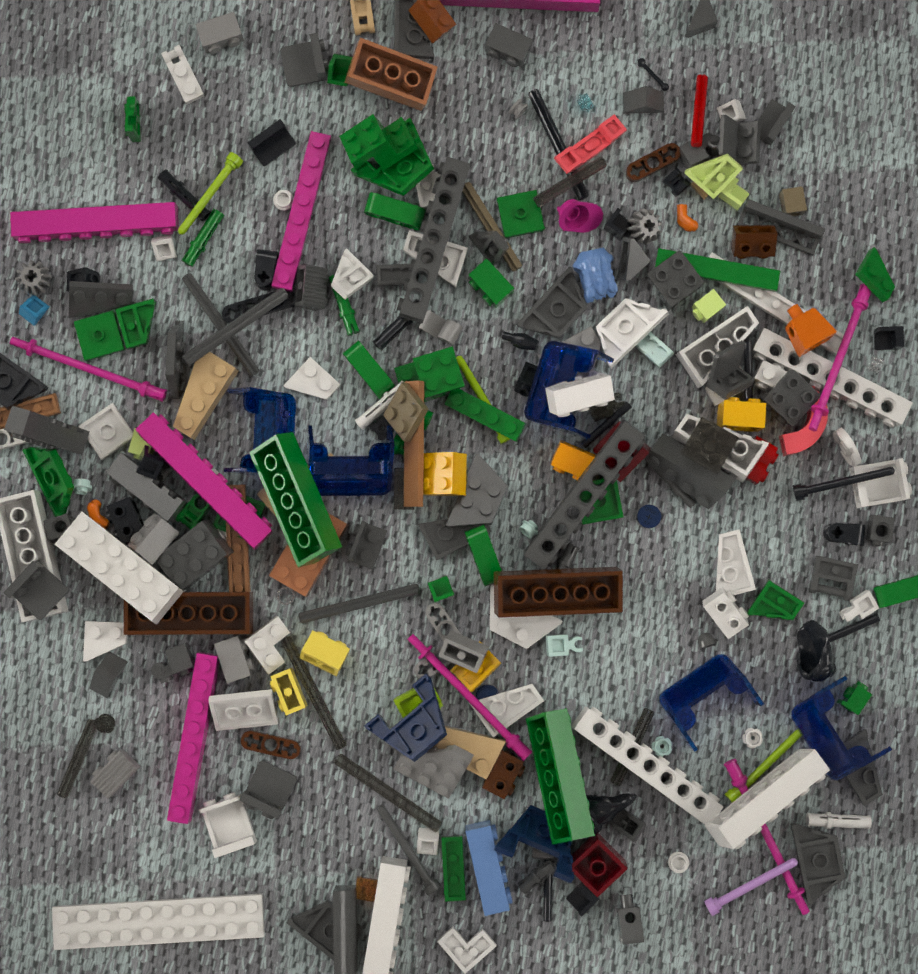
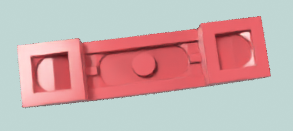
[554,114,627,174]

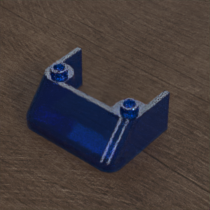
[524,341,614,439]
[224,387,296,475]
[307,425,395,496]
[659,654,764,752]
[791,676,892,781]

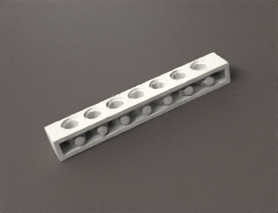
[752,328,913,428]
[571,706,723,824]

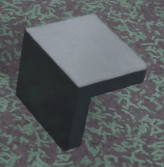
[604,208,631,241]
[874,326,905,350]
[136,445,164,480]
[566,882,599,917]

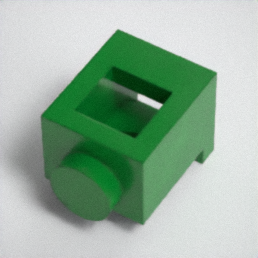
[837,681,872,715]

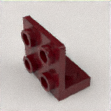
[593,421,650,483]

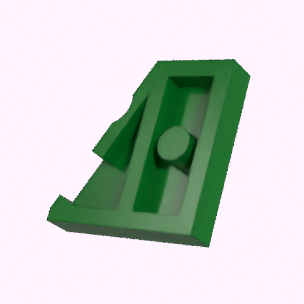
[124,96,141,142]
[115,298,156,350]

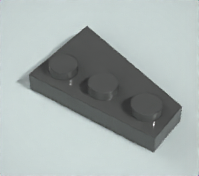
[394,0,435,59]

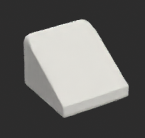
[717,99,746,122]
[151,234,177,261]
[417,828,439,855]

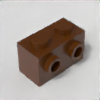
[731,225,778,259]
[482,749,525,800]

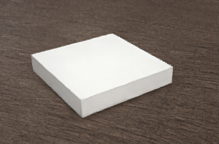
[78,403,133,460]

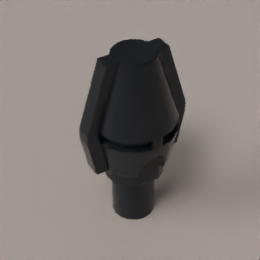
[502,331,539,351]

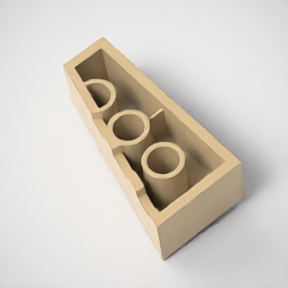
[173,352,239,440]
[434,725,506,780]

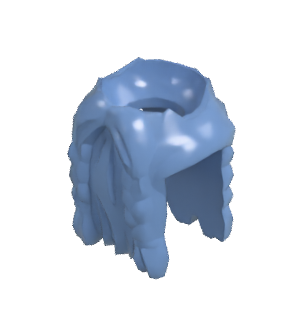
[572,247,618,303]

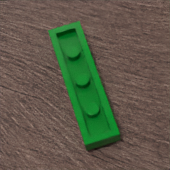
[445,389,527,442]

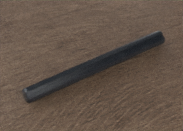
[528,89,589,201]

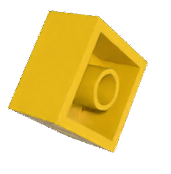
[717,397,766,432]
[423,452,467,496]

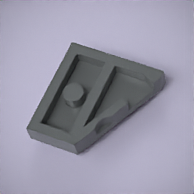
[469,231,509,266]

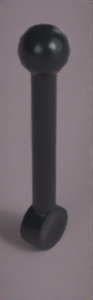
[637,58,669,91]

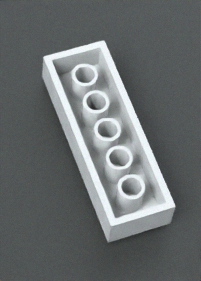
[0,490,69,622]
[55,512,184,624]
[704,749,830,849]
[363,856,411,974]

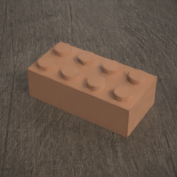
[344,37,438,111]
[269,513,349,597]

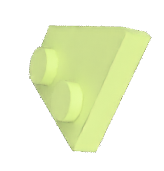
[685,153,743,199]

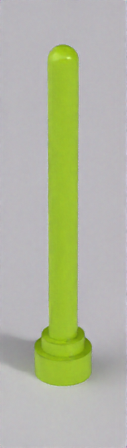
[178,152,243,235]
[456,356,510,444]
[724,729,802,803]

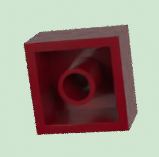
[572,833,628,897]

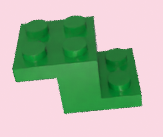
[339,114,418,170]
[394,346,465,402]

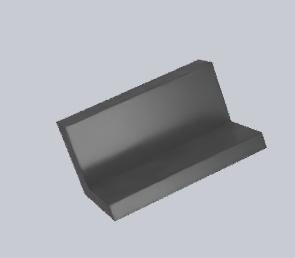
[758,99,796,146]

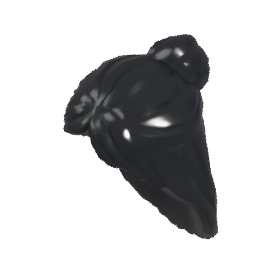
[796,620,836,682]
[586,793,637,834]

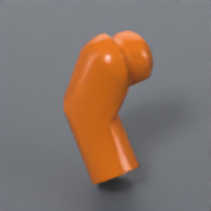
[87,499,110,529]

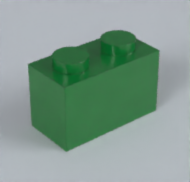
[468,258,514,308]

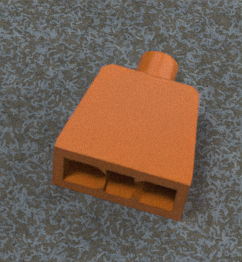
[785,304,837,357]

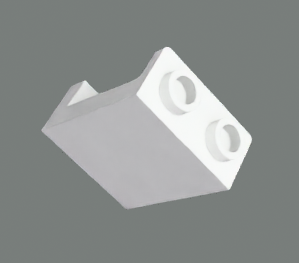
[849,458,912,508]
[199,792,257,858]

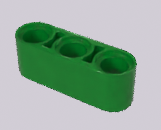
[364,192,426,230]
[343,340,395,399]
[464,524,502,587]
[873,575,918,608]

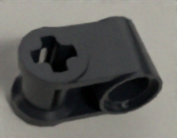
[254,249,279,291]
[823,523,866,546]

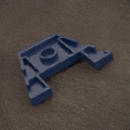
[364,674,447,762]
[494,805,574,883]

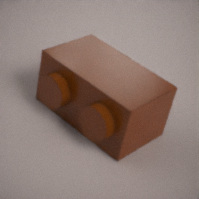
[408,0,457,44]

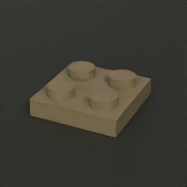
[383,382,429,442]

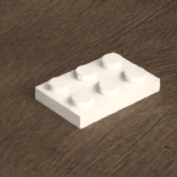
[209,689,278,731]

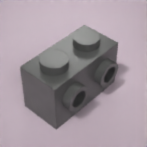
[485,23,533,68]

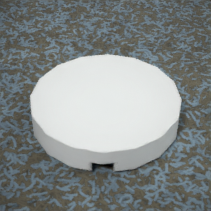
[833,427,861,467]

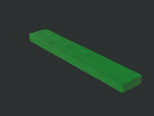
[654,248,781,292]

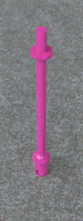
[809,284,871,431]
[10,337,167,402]
[407,634,532,761]
[724,758,810,915]

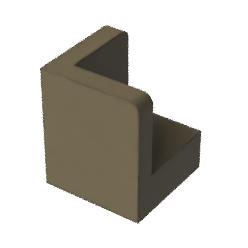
[779,186,807,216]

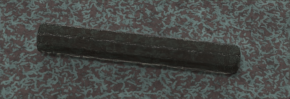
[533,157,607,207]
[610,708,654,786]
[57,719,99,798]

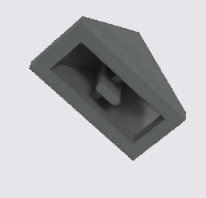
[685,0,718,38]
[623,86,664,114]
[618,236,651,280]
[89,652,128,698]
[608,809,646,843]

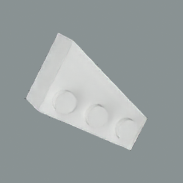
[545,370,615,417]

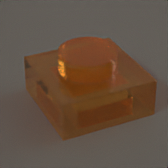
[356,876,378,902]

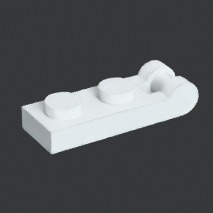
[161,45,204,105]

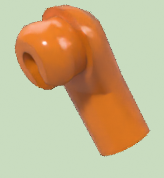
[677,204,698,232]

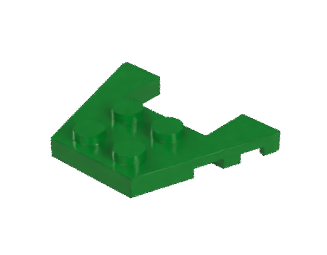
[351,118,434,196]

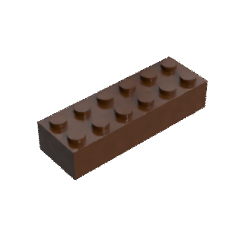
[494,567,623,618]
[124,592,253,635]

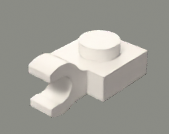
[839,590,879,622]

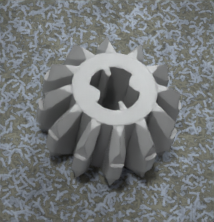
[627,209,663,244]
[15,260,52,296]

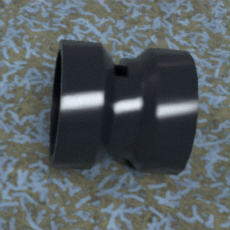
[662,168,691,197]

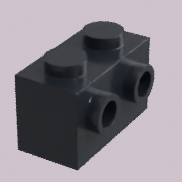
[106,497,144,545]

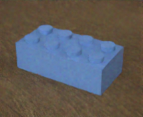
[465,820,513,916]

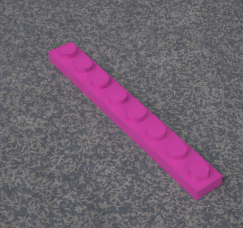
[271,131,331,292]

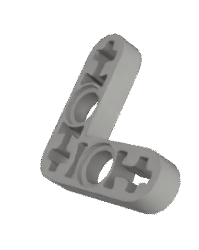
[414,603,461,678]

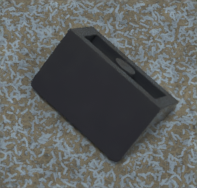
[247,119,296,166]

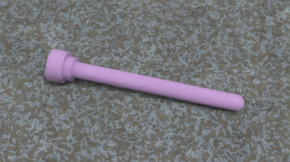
[704,858,798,916]

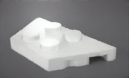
[596,298,669,369]
[490,584,563,649]

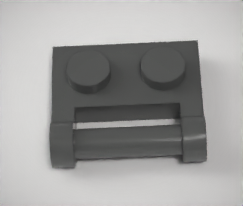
[808,556,858,601]

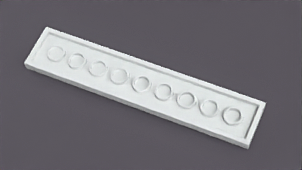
[52,893,265,950]

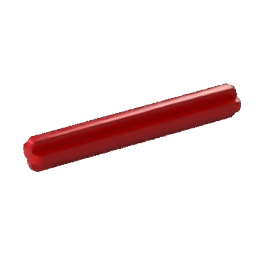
[691,74,708,147]

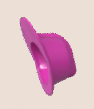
[557,199,603,233]

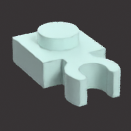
[546,634,583,657]

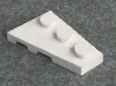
[403,230,468,288]
[716,529,756,595]
[469,684,544,737]

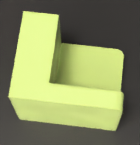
[718,177,749,211]

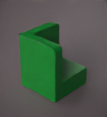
[327,54,352,86]
[428,576,454,602]

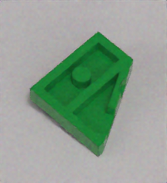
[855,247,895,303]
[747,579,804,620]

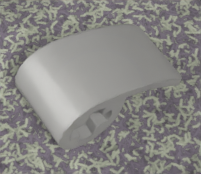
[419,310,463,346]

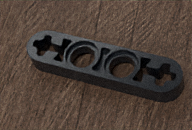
[222,288,296,324]

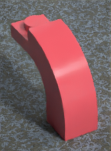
[779,386,828,456]

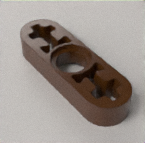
[626,143,681,182]
[241,730,301,759]

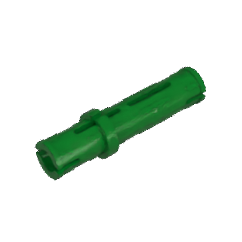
[181,208,225,267]
[329,275,360,336]

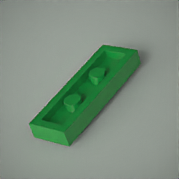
[441,835,466,902]

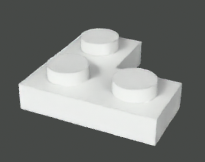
[243,616,290,675]
[437,926,497,974]

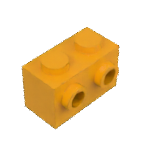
[551,440,596,480]

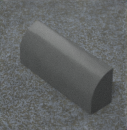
[333,885,358,974]

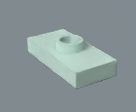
[635,332,674,368]

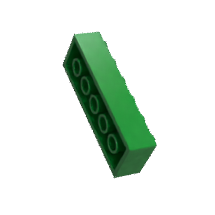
[249,432,342,567]
[526,708,595,845]

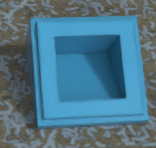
[19,295,50,326]

